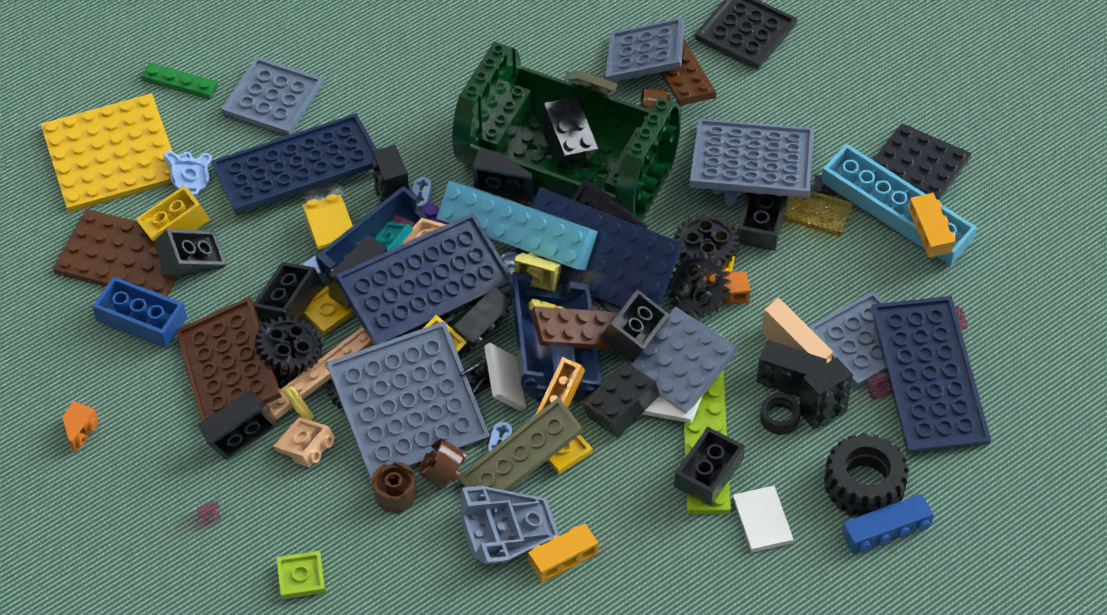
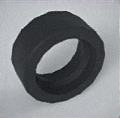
[760,393,801,435]

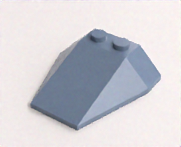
[460,486,559,565]

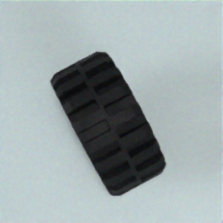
[824,433,909,516]

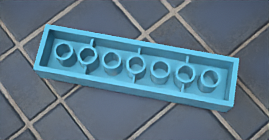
[821,143,977,266]
[437,181,598,270]

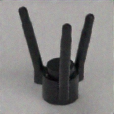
[459,357,489,395]

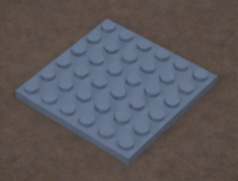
[689,118,814,198]
[326,321,490,481]

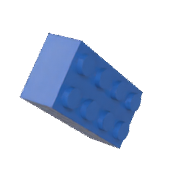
[92,276,187,348]

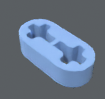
[412,177,432,212]
[488,422,512,452]

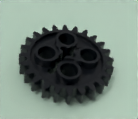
[674,213,740,265]
[667,252,732,318]
[254,316,323,375]

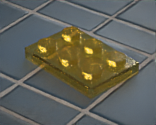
[784,191,853,237]

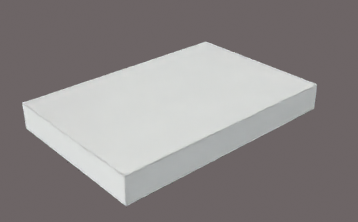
[484,343,526,411]
[642,396,702,423]
[733,486,794,553]

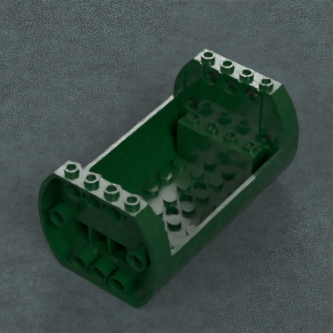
[452,42,681,221]

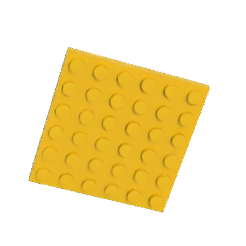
[41,93,172,213]

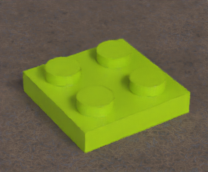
[276,551,326,600]

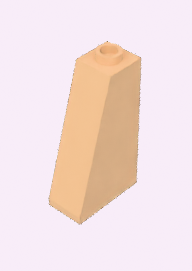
[762,298,833,363]

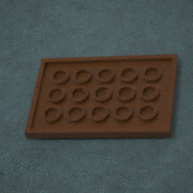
[53,209,178,297]
[176,296,282,422]

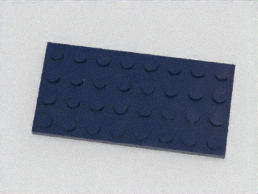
[211,113,377,215]
[516,187,684,308]
[334,213,511,345]
[870,296,991,454]

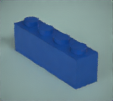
[842,494,934,554]

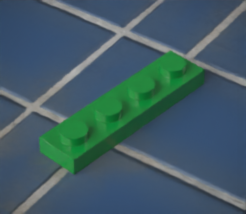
[141,63,218,99]

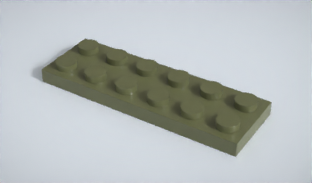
[564,71,617,94]
[458,397,585,491]

